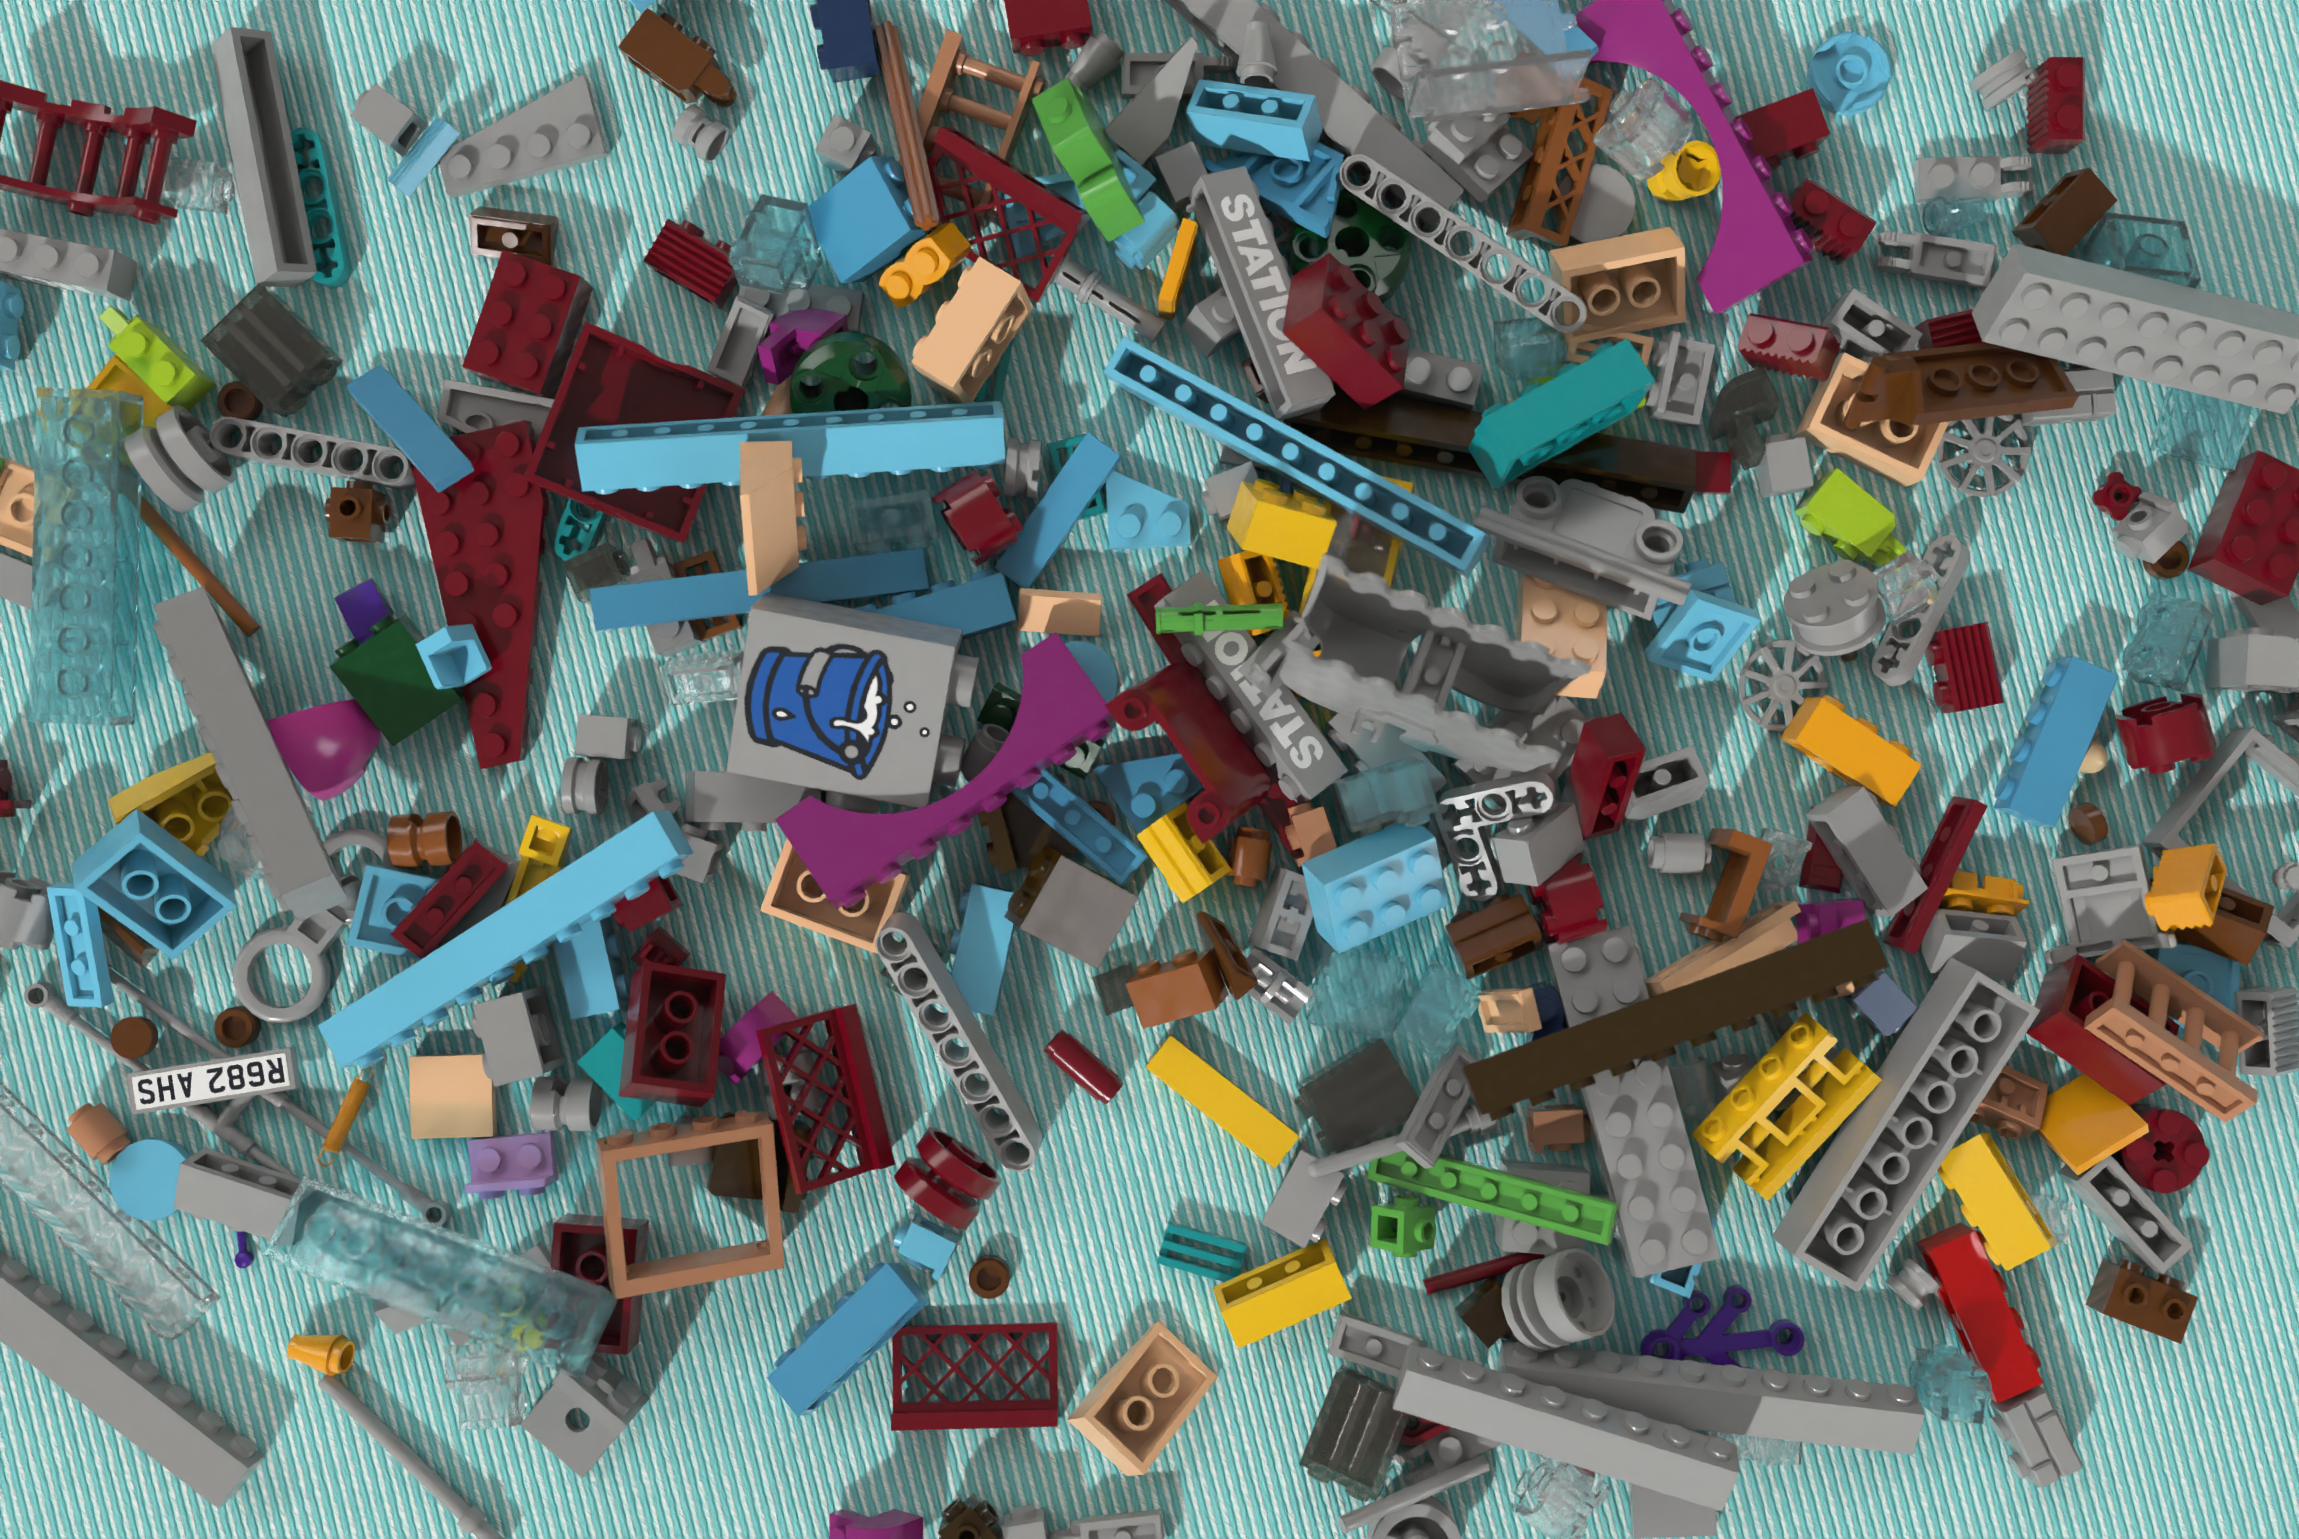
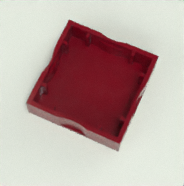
[523,321,745,544]

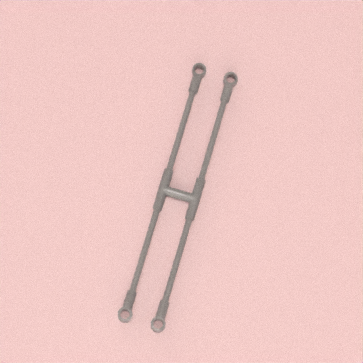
[24,962,451,1272]

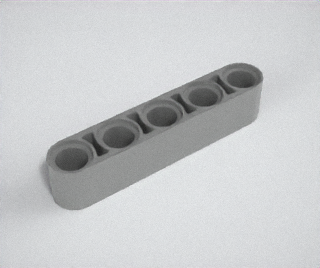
[210,417,416,490]

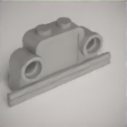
[1473,476,1692,620]

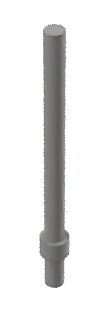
[318,1374,504,1539]

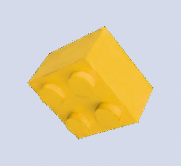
[1227,478,1337,569]

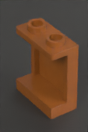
[1679,828,1773,943]

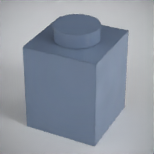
[1842,971,1918,1036]

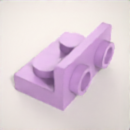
[465,1131,558,1199]

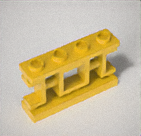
[1692,1013,1882,1201]

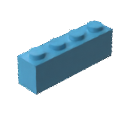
[855,568,1018,640]
[1993,656,2119,828]
[767,1262,930,1417]

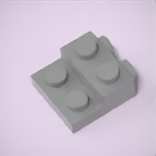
[1422,88,1534,204]

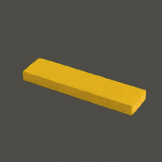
[1145,1034,1300,1169]

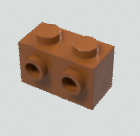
[1125,948,1229,1029]

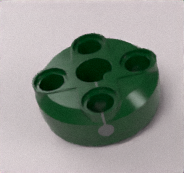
[1289,189,1412,304]
[790,332,912,414]

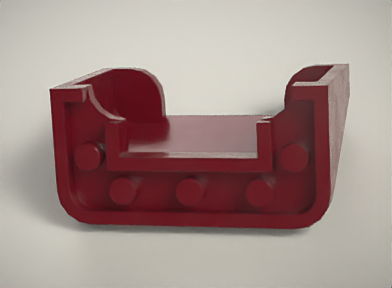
[1105,663,1271,844]

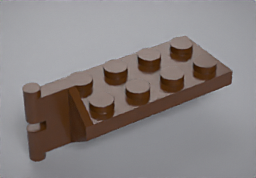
[1844,343,2079,429]

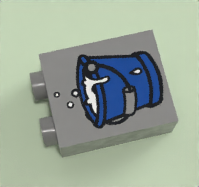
[726,592,980,808]

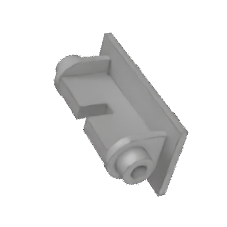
[1238,610,1320,698]

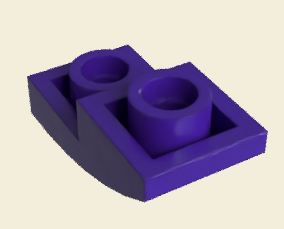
[334,578,394,642]

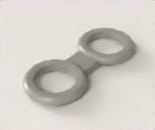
[233,828,405,1024]

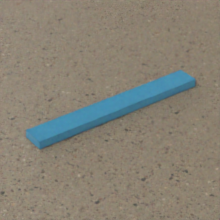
[589,548,929,632]

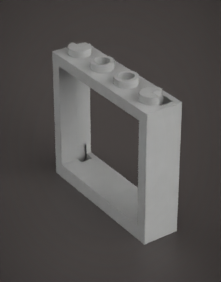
[2141,727,2299,948]

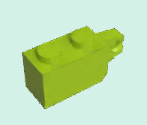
[99,306,216,411]
[1794,468,1910,574]

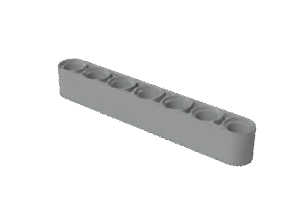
[1340,154,1587,333]
[875,912,1042,1172]

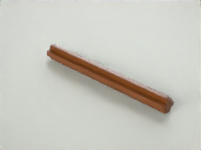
[874,21,940,231]

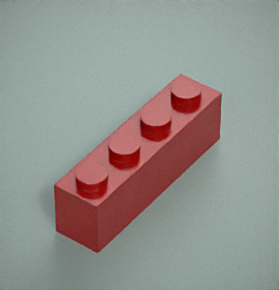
[1916,1223,2043,1403]

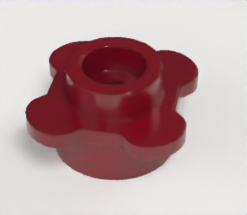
[2092,472,2142,521]

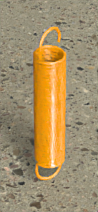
[318,1066,373,1167]

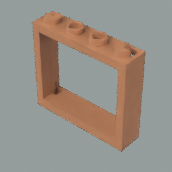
[596,1110,785,1299]

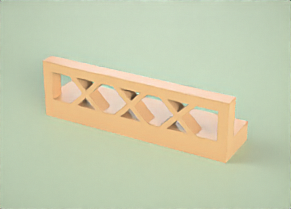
[1644,901,1801,998]

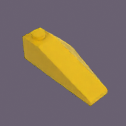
[108,752,236,857]

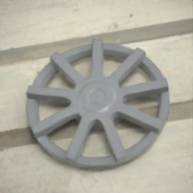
[1937,415,2031,497]
[1739,640,1828,732]

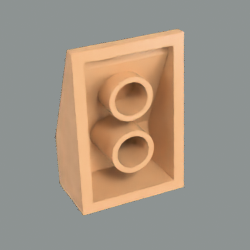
[1067,1321,1218,1476]

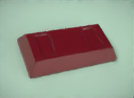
[1799,806,1843,893]

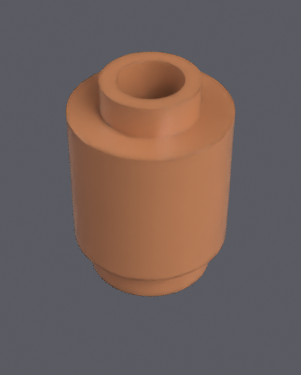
[66,1103,132,1165]

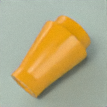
[287,1334,355,1376]

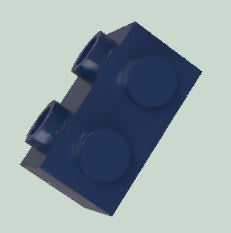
[810,0,881,83]

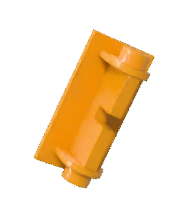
[1939,870,2030,916]

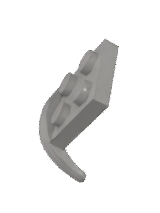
[2044,844,2177,964]

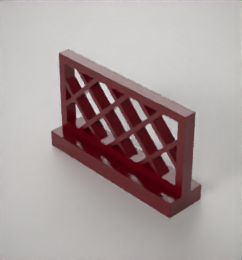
[927,126,1091,302]
[756,1003,895,1194]
[891,1322,1059,1431]

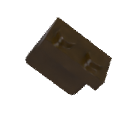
[977,774,1079,873]
[707,1112,817,1213]

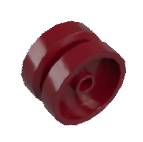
[893,1127,1002,1230]

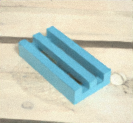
[387,116,460,197]

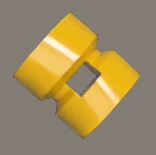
[1646,140,1721,203]

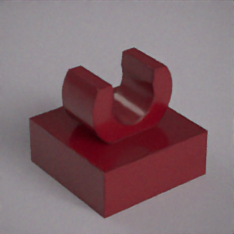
[630,927,691,967]

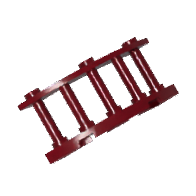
[0,80,197,225]

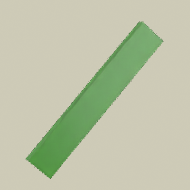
[1367,1138,1620,1245]

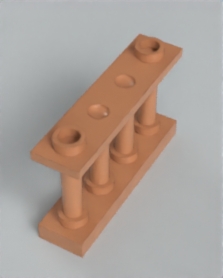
[898,29,1046,228]
[2084,939,2264,1123]

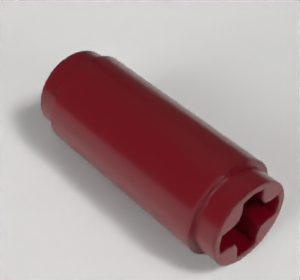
[1043,1029,1124,1105]

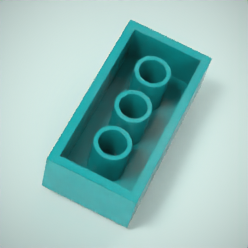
[1468,338,1655,490]

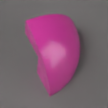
[267,699,380,801]

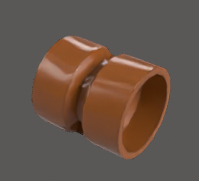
[387,811,462,868]

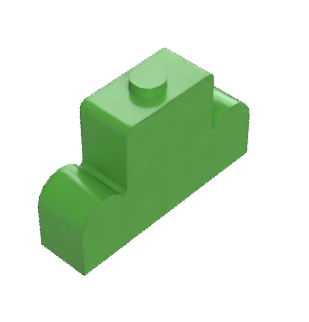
[1032,77,1145,242]

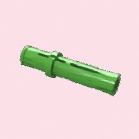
[1155,602,1283,636]

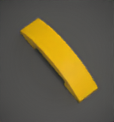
[505,814,573,983]

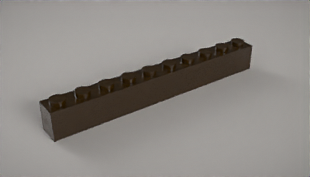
[1282,387,1697,514]
[1461,918,1889,1121]

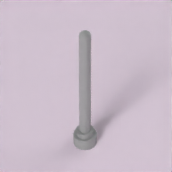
[1307,1103,1497,1177]

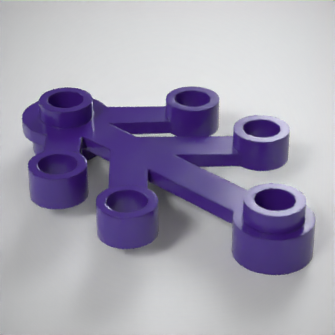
[1640,1285,1805,1369]

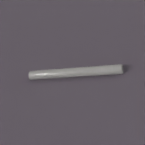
[1338,1455,1490,1534]

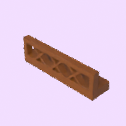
[1506,73,1614,248]

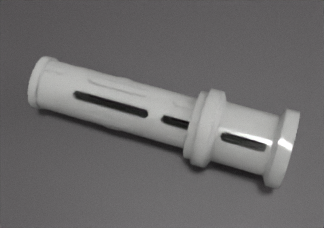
[1051,251,1167,343]

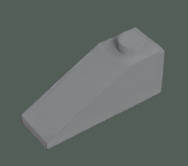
[1105,35,1198,166]

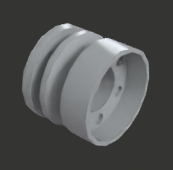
[1502,1248,1615,1352]

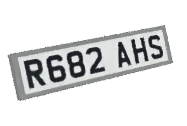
[126,1046,301,1115]

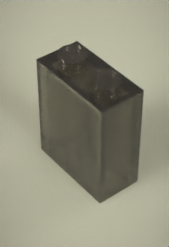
[200,283,343,418]
[1294,1034,1419,1155]
[1299,1365,1413,1502]

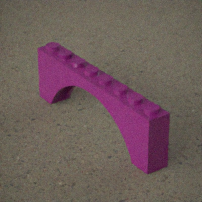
[1570,0,1813,315]
[775,632,1114,909]

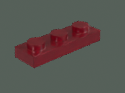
[390,838,509,959]

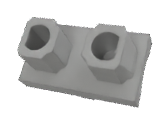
[1245,947,1314,1025]

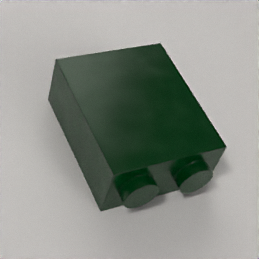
[329,613,464,746]

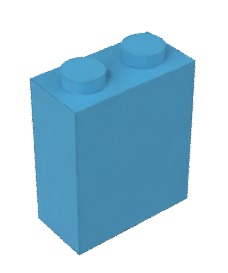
[802,156,933,283]

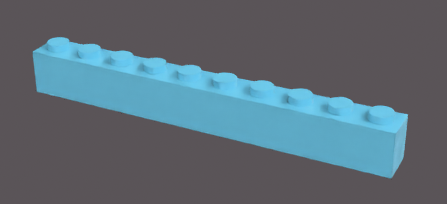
[1103,336,1489,579]
[575,401,1006,494]
[318,810,694,1069]

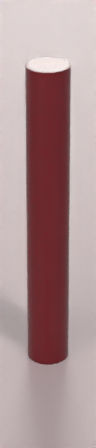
[1423,1252,1545,1296]

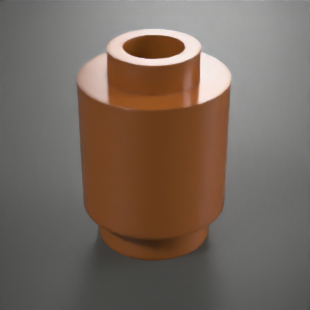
[1226,827,1273,888]

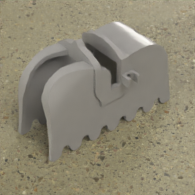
[1279,554,1592,772]

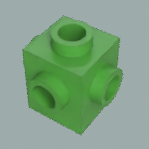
[1370,1195,1436,1258]

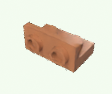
[1969,1065,2049,1139]

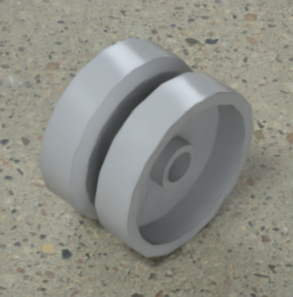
[124,405,236,514]

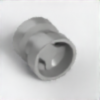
[672,104,730,163]

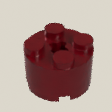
[932,470,1023,567]
[2114,693,2216,774]
[1525,852,1607,946]
[2111,1103,2210,1194]

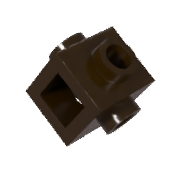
[938,1493,1003,1539]

